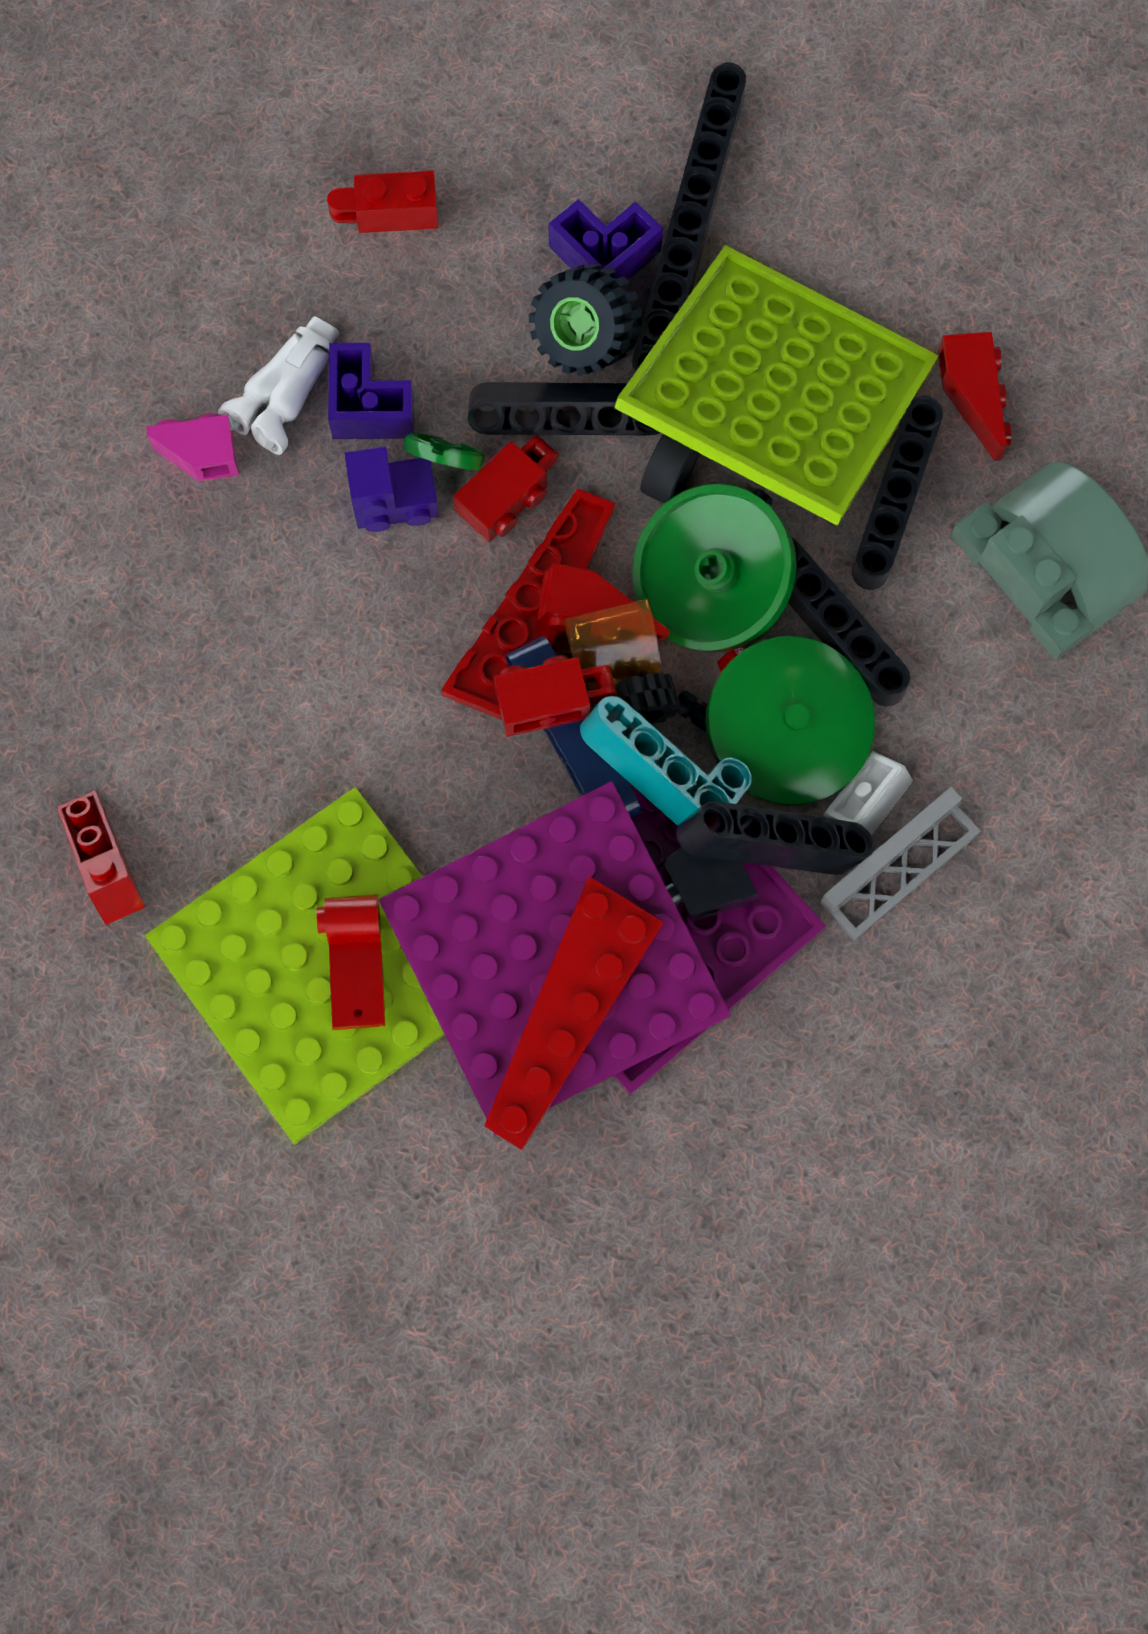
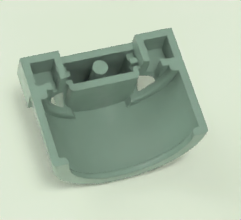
[950,462,1148,660]

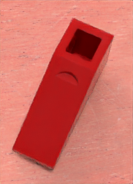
[938,332,1012,461]
[537,563,669,648]
[56,790,146,925]

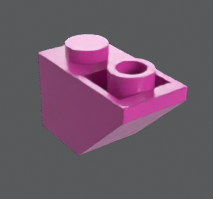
[146,413,239,481]

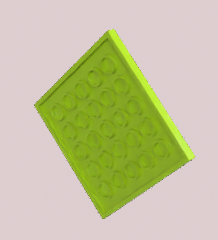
[615,245,939,526]
[144,787,445,1145]

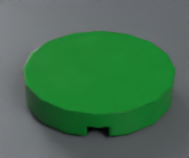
[402,432,485,470]

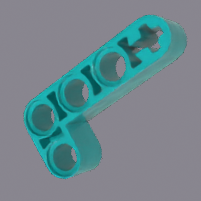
[580,696,752,826]

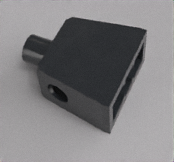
[663,847,759,921]

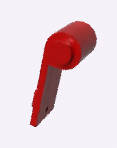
[316,894,386,1030]

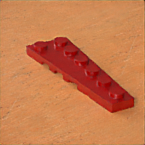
[441,488,615,720]
[484,876,664,1150]

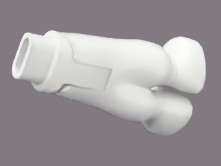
[218,316,340,455]

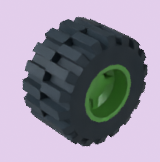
[529,264,642,375]

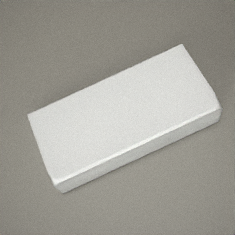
[823,751,913,836]

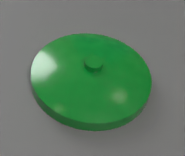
[632,484,796,653]
[706,636,875,806]

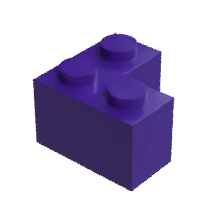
[548,199,663,280]
[328,343,414,439]
[344,446,439,532]

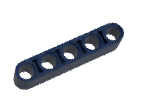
[505,636,642,818]

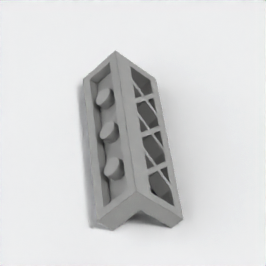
[820,786,981,941]

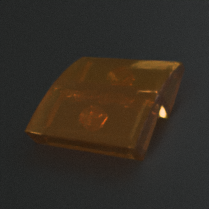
[564,599,662,692]

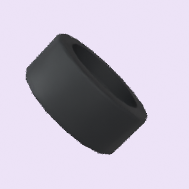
[640,434,700,504]

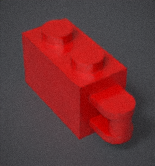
[327,170,438,233]
[453,435,559,542]
[493,656,617,737]

